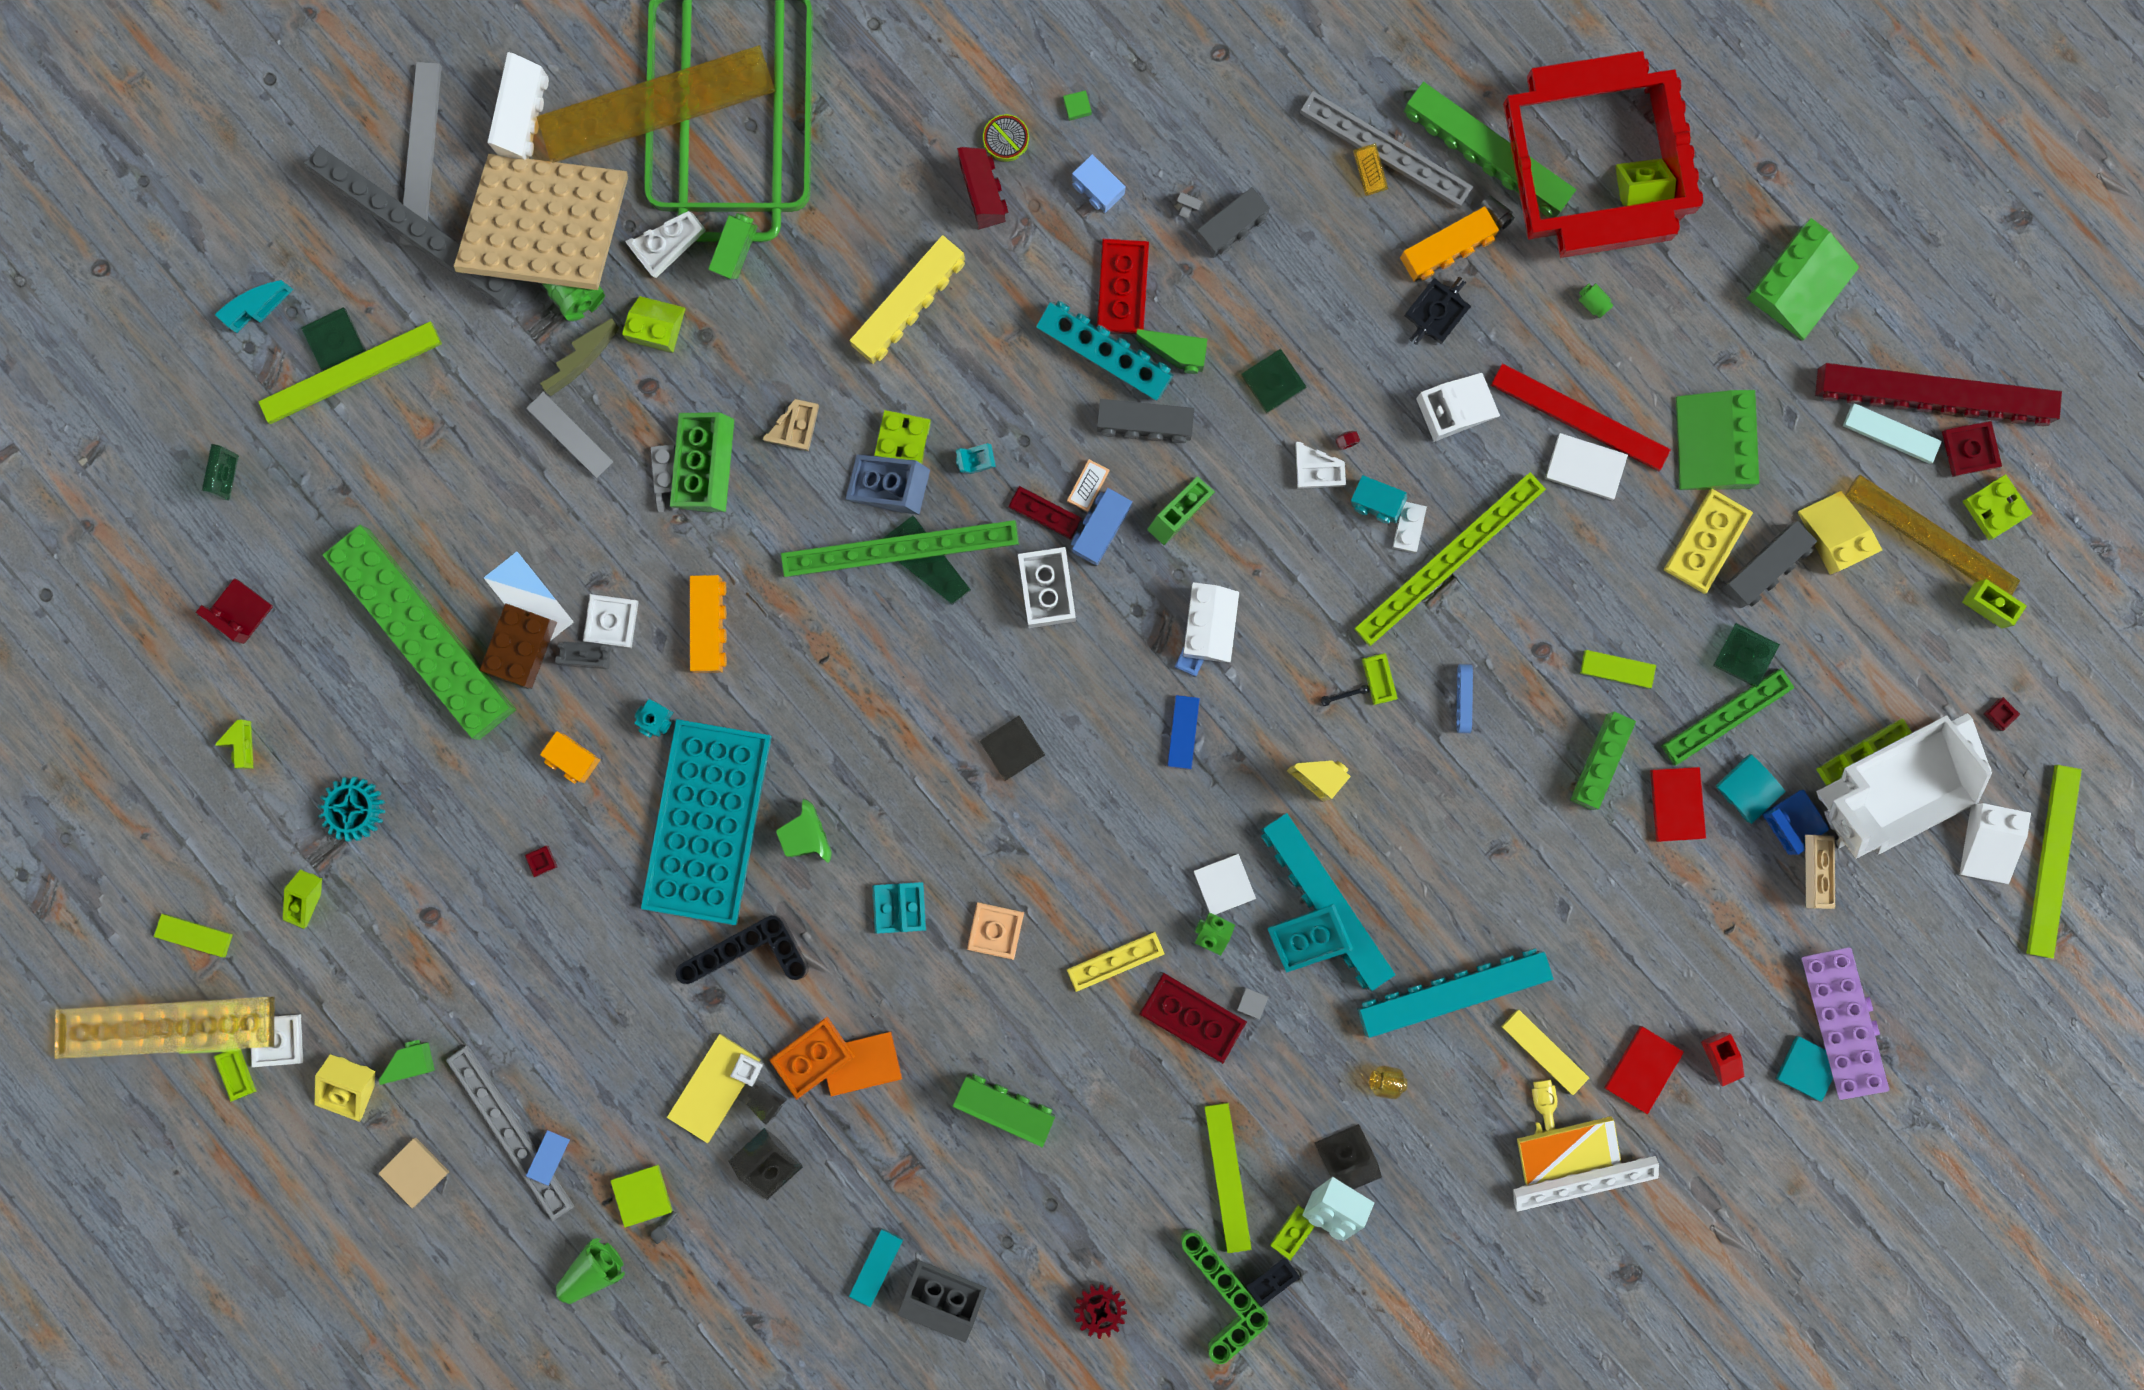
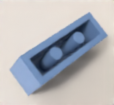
[1071,488,1133,566]

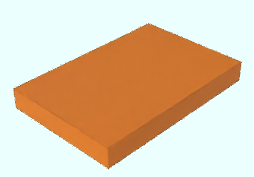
[769,1017,855,1100]
[827,1031,902,1097]

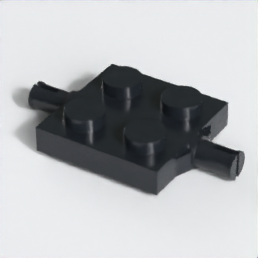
[1404,277,1471,345]

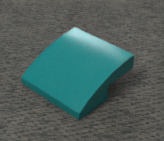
[1716,754,1786,824]
[872,882,926,934]

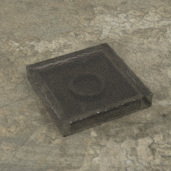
[980,715,1046,782]

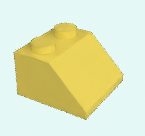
[315,1054,375,1122]

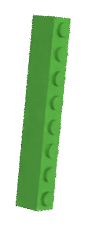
[1404,81,1577,218]

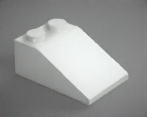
[1959,803,2031,884]

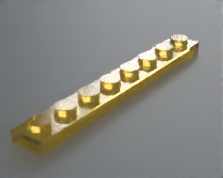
[1845,475,2020,595]

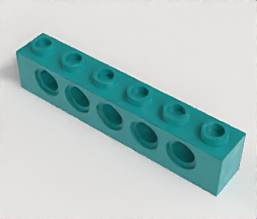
[1036,300,1174,401]

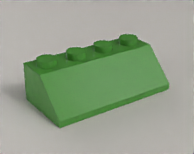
[670,412,735,512]
[953,1073,1055,1148]

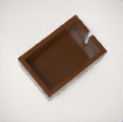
[480,603,557,689]

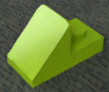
[215,719,253,769]

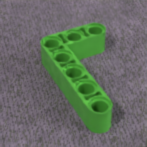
[1181,1229,1268,1364]

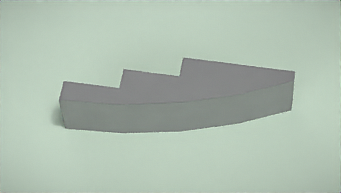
[527,392,613,478]

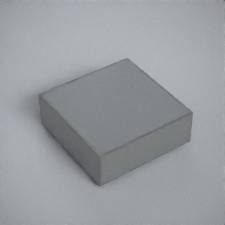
[1237,987,1268,1019]

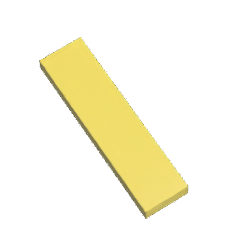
[1067,932,1164,992]
[1501,1009,1589,1095]

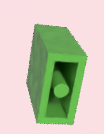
[708,213,758,279]

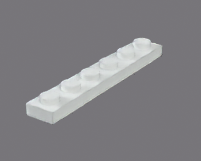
[1513,1156,1659,1212]

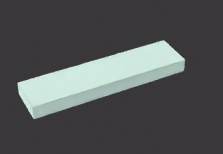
[1843,403,1942,464]

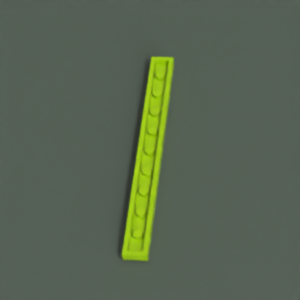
[1354,472,1546,647]

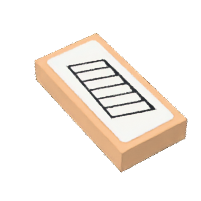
[1067,459,1110,513]

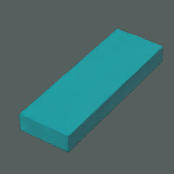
[849,1228,904,1308]

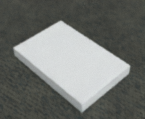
[1545,433,1628,500]

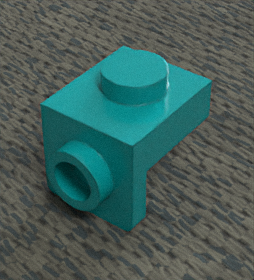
[956,443,996,474]

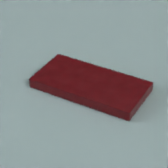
[1139,972,1247,1064]

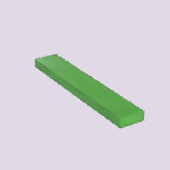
[1661,668,1795,766]

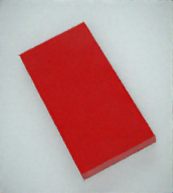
[1097,239,1149,335]

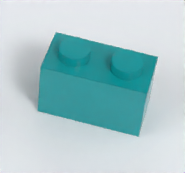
[1351,475,1407,524]

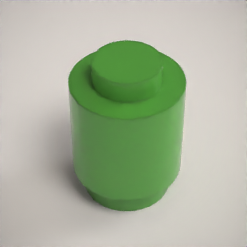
[1578,283,1613,318]

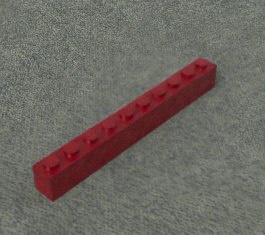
[1815,363,2062,426]

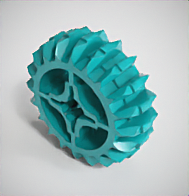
[317,777,386,842]

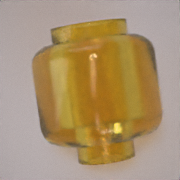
[1369,1066,1407,1099]

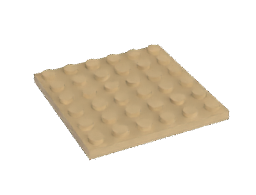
[454,154,628,290]

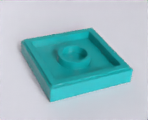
[1775,1036,1833,1102]

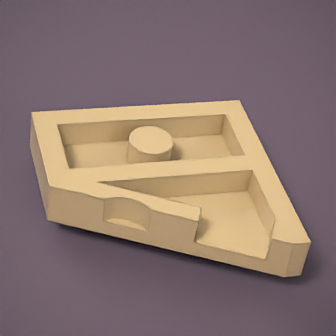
[763,399,819,451]

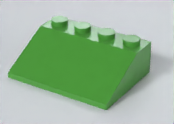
[1746,218,1859,341]
[1676,390,1759,490]

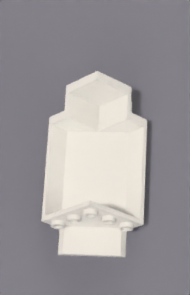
[1816,713,1992,859]

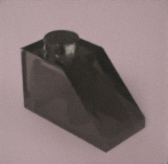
[746,1082,787,1125]

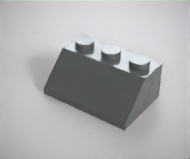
[898,1260,987,1343]

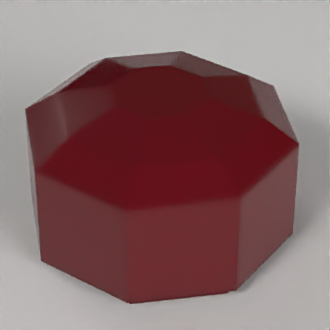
[1335,431,1360,450]

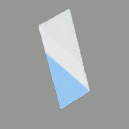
[484,552,574,641]

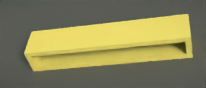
[850,235,965,364]

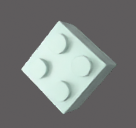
[1302,1177,1374,1241]

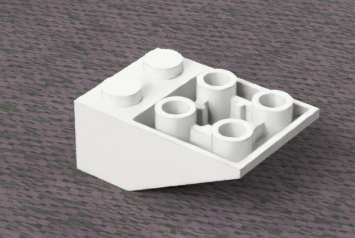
[1416,373,1500,442]

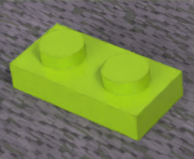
[1270,1205,1315,1261]

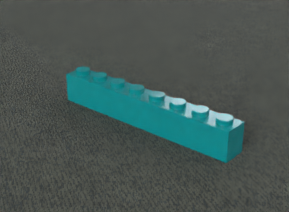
[1261,813,1396,991]
[1357,948,1554,1038]

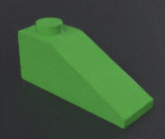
[1136,329,1208,374]
[1147,476,1215,546]

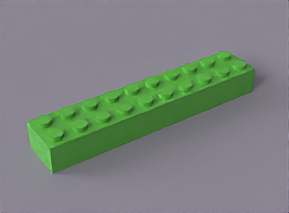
[323,525,517,740]

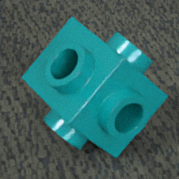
[634,699,674,738]

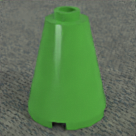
[556,1238,625,1304]

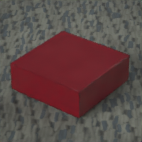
[1984,697,2021,731]
[524,845,558,877]

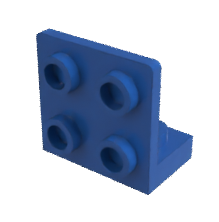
[1762,790,1829,855]

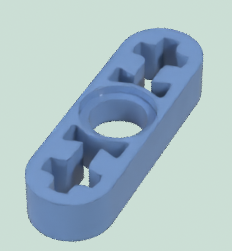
[1456,664,1473,733]

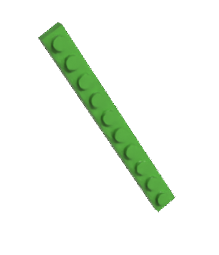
[781,520,1019,577]

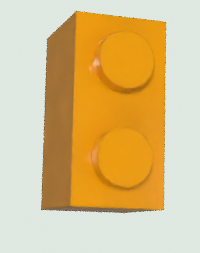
[540,731,601,784]

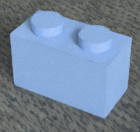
[1072,154,1126,213]

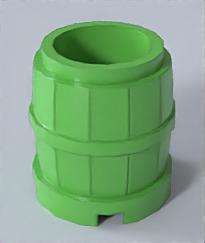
[542,283,605,321]

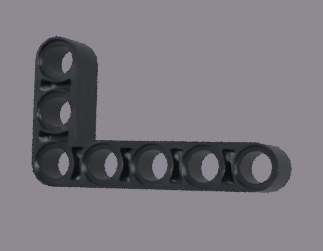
[675,915,809,984]

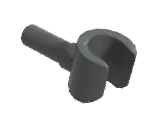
[651,1211,677,1244]

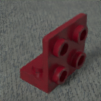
[195,579,273,644]

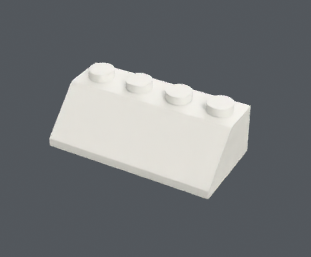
[488,52,549,160]

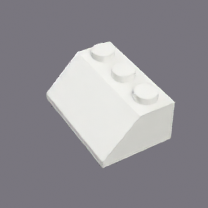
[1183,582,1239,663]

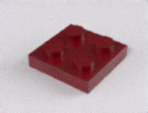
[1942,421,2002,477]

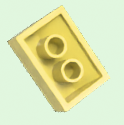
[1287,761,1351,802]

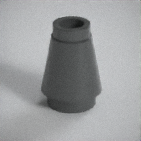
[1481,195,1515,231]

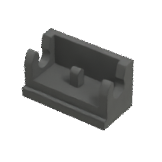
[555,642,611,669]

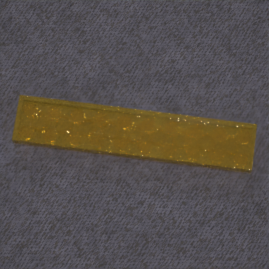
[536,45,775,163]
[55,997,275,1059]

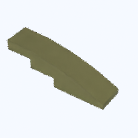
[540,318,619,396]

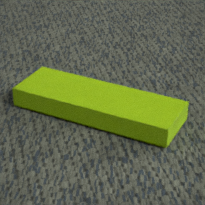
[1580,650,1656,689]
[154,914,233,958]

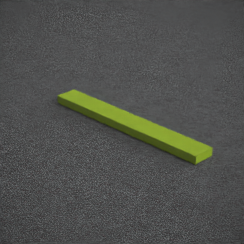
[258,321,442,424]
[2026,765,2082,959]

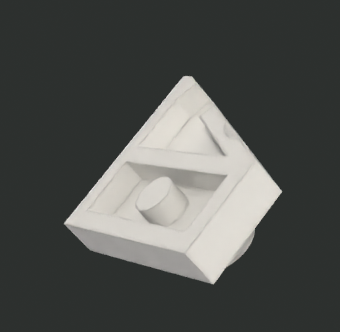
[1295,442,1346,489]

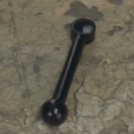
[1320,685,1369,706]

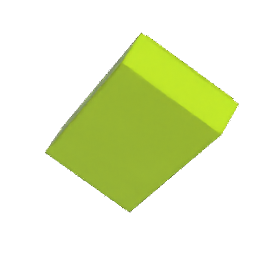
[1362,653,1398,705]
[214,1051,257,1102]

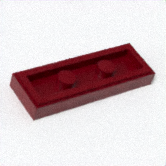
[1008,486,1082,540]

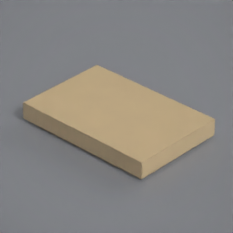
[1805,835,1835,909]

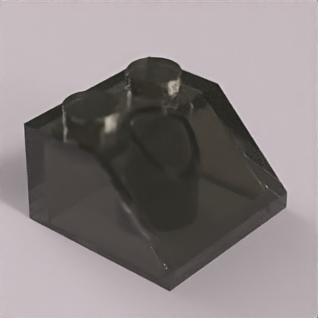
[1314,1124,1382,1189]
[728,1128,803,1200]

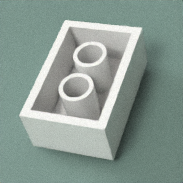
[1018,547,1076,628]

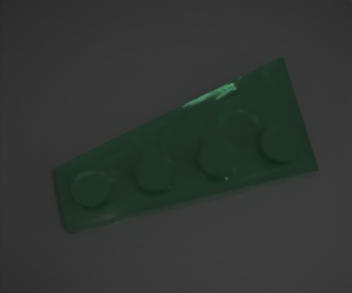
[882,515,971,605]

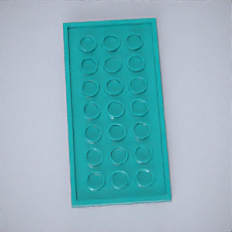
[641,719,772,925]

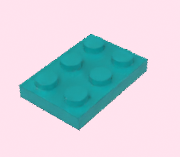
[1267,904,1353,973]

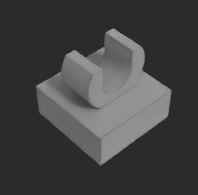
[1177,192,1204,219]

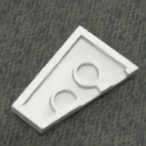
[625,211,706,278]

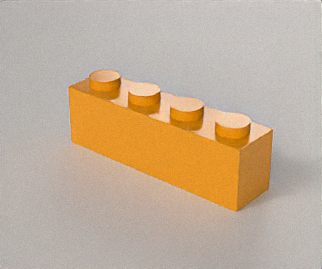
[1400,206,1499,281]
[690,575,727,673]

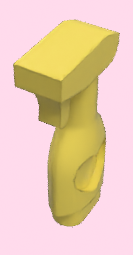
[1532,1079,1558,1134]

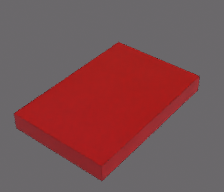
[1650,767,1706,842]
[1604,1026,1684,1115]

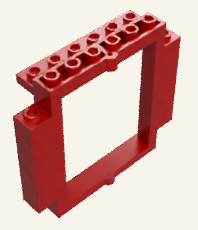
[1503,51,1703,258]

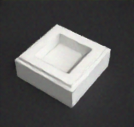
[730,1054,764,1087]

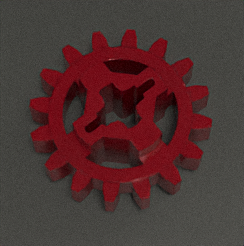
[1074,1282,1127,1339]

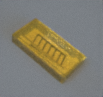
[1353,143,1389,196]

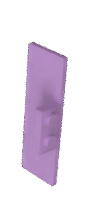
[1802,947,1889,1100]

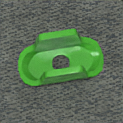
[776,798,832,864]

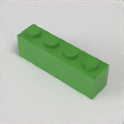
[1570,712,1636,810]

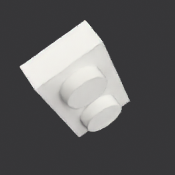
[1392,502,1427,553]

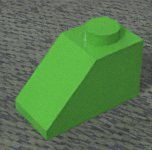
[379,1040,435,1085]

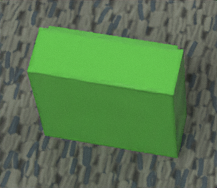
[1063,90,1092,121]

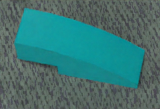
[215,280,294,333]

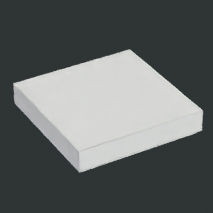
[583,594,639,648]
[1193,854,1256,915]
[250,1014,303,1067]

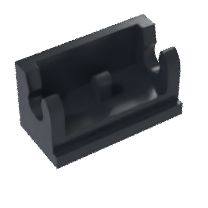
[1246,1257,1300,1307]

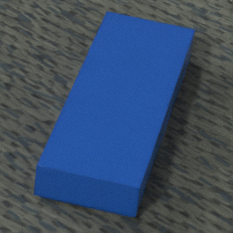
[1167,695,1200,769]

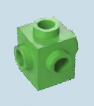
[1195,912,1235,956]

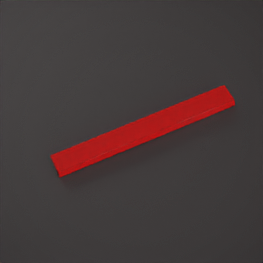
[1490,363,1671,472]

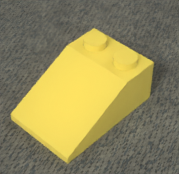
[1798,491,1882,575]

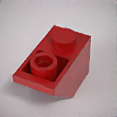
[1701,1032,1745,1087]

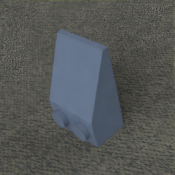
[846,454,930,515]

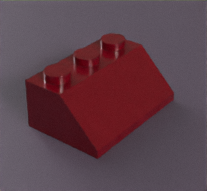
[957,147,1009,229]

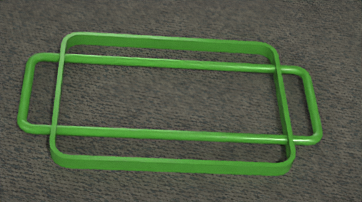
[645,0,813,242]

